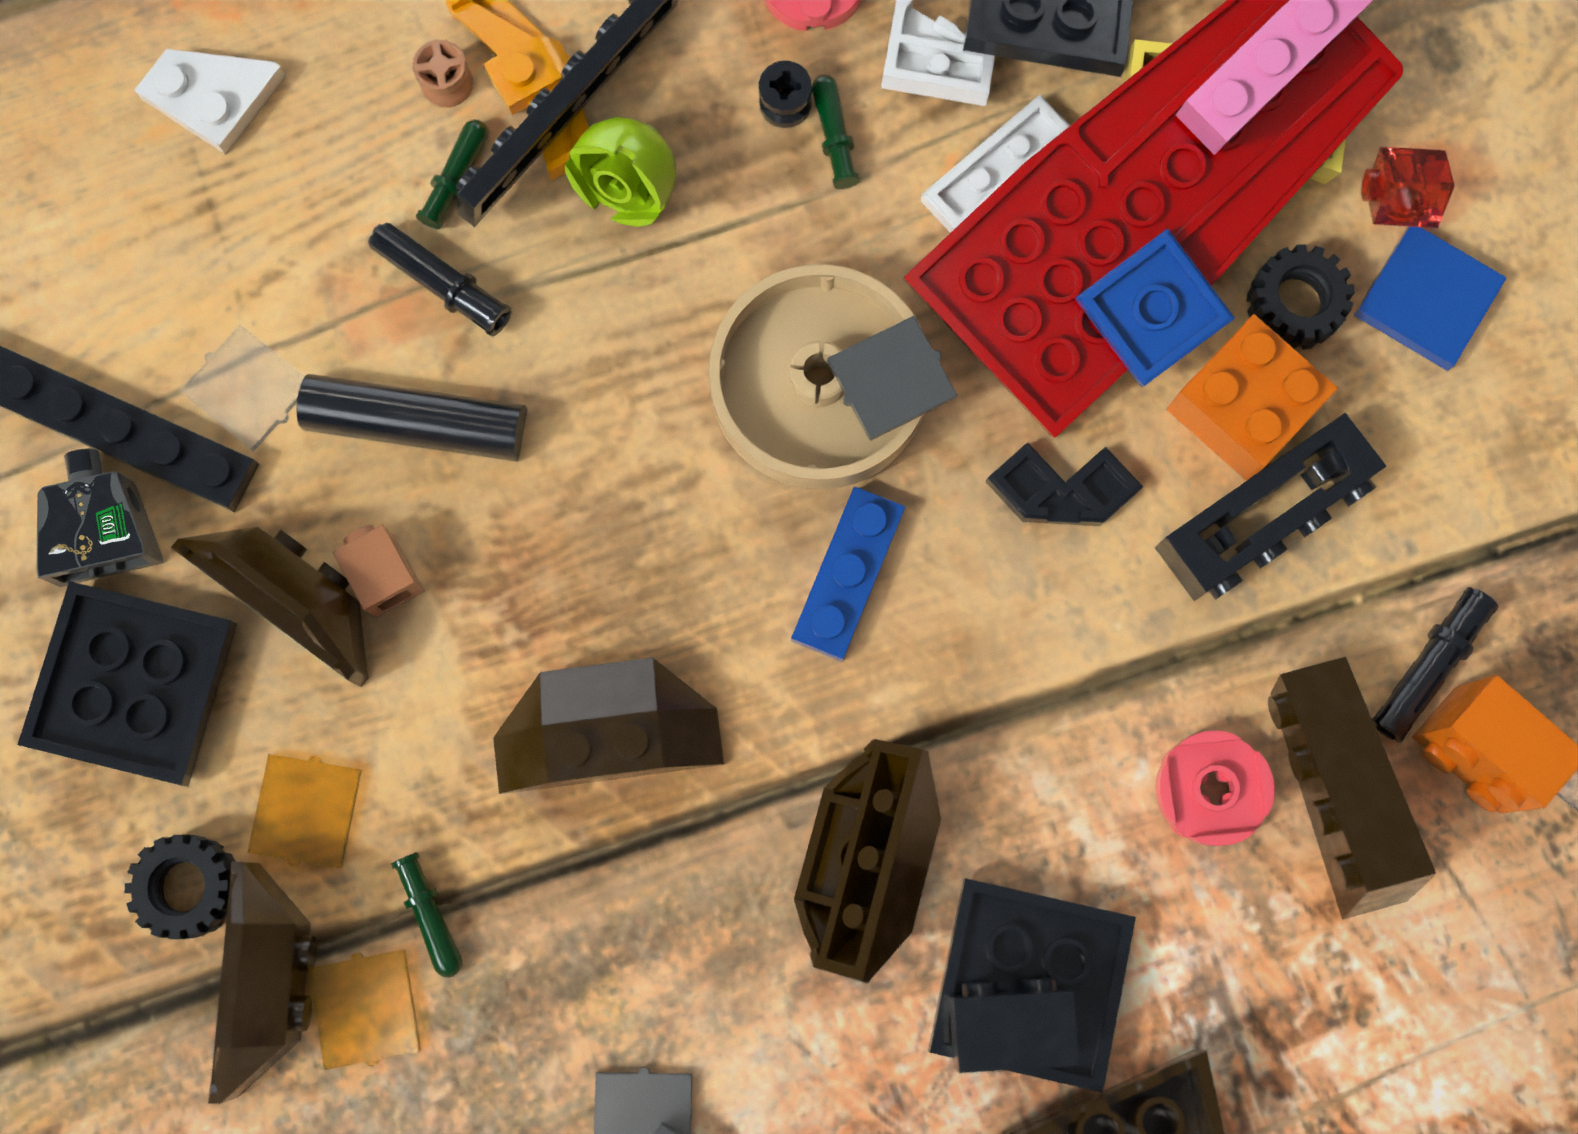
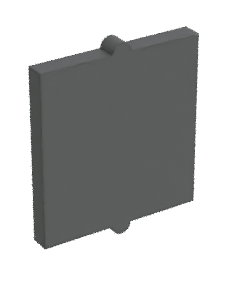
[827,316,958,441]
[594,1067,692,1134]

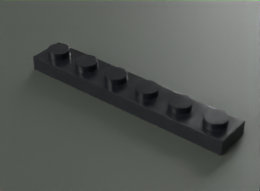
[456,0,678,228]
[0,346,259,513]

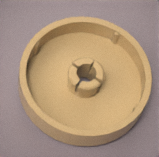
[709,264,923,489]

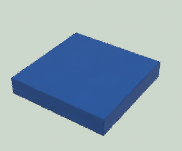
[1354,222,1507,371]
[1075,228,1235,388]

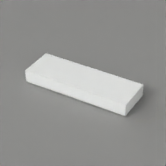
[921,95,1070,233]

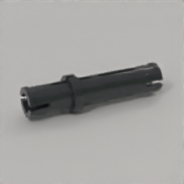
[1372,587,1499,743]

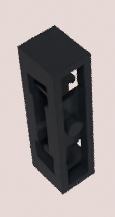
[1155,412,1386,601]

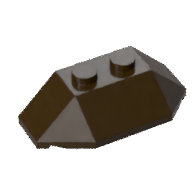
[171,527,368,687]
[493,657,724,794]
[794,739,941,983]
[208,862,317,1104]

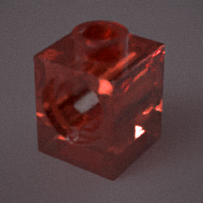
[1361,147,1455,228]

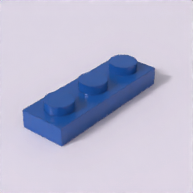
[791,486,905,662]

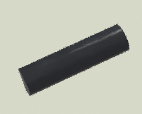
[296,374,528,462]

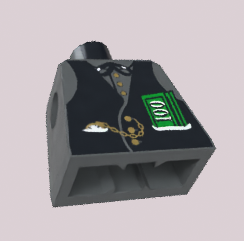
[37,448,163,587]

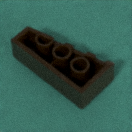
[1268,656,1436,920]
[1010,1050,1225,1134]

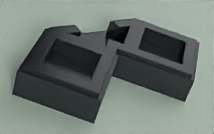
[986,442,1143,526]

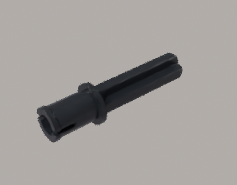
[368,223,512,336]

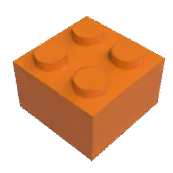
[1166,314,1338,481]
[1412,674,1578,814]

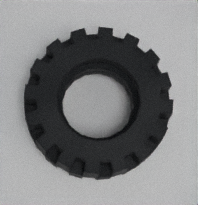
[1246,244,1355,350]
[124,835,236,940]

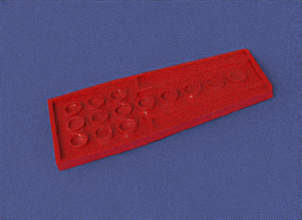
[903,0,1403,439]

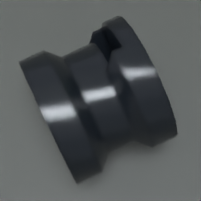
[759,60,812,128]

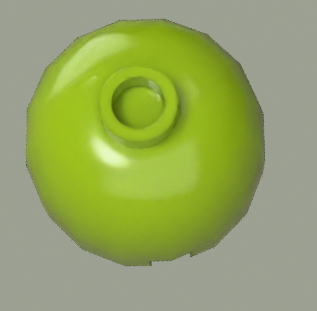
[565,117,676,227]

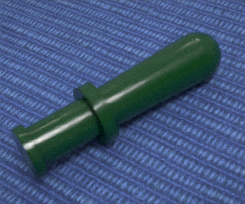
[812,74,860,189]
[416,119,488,230]
[391,852,462,978]

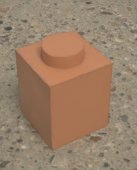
[332,524,425,619]

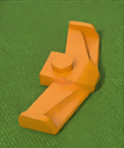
[446,0,589,181]

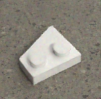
[881,0,995,106]
[134,49,286,155]

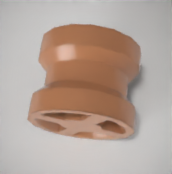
[413,40,473,107]

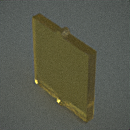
[247,754,362,868]
[310,949,421,1070]

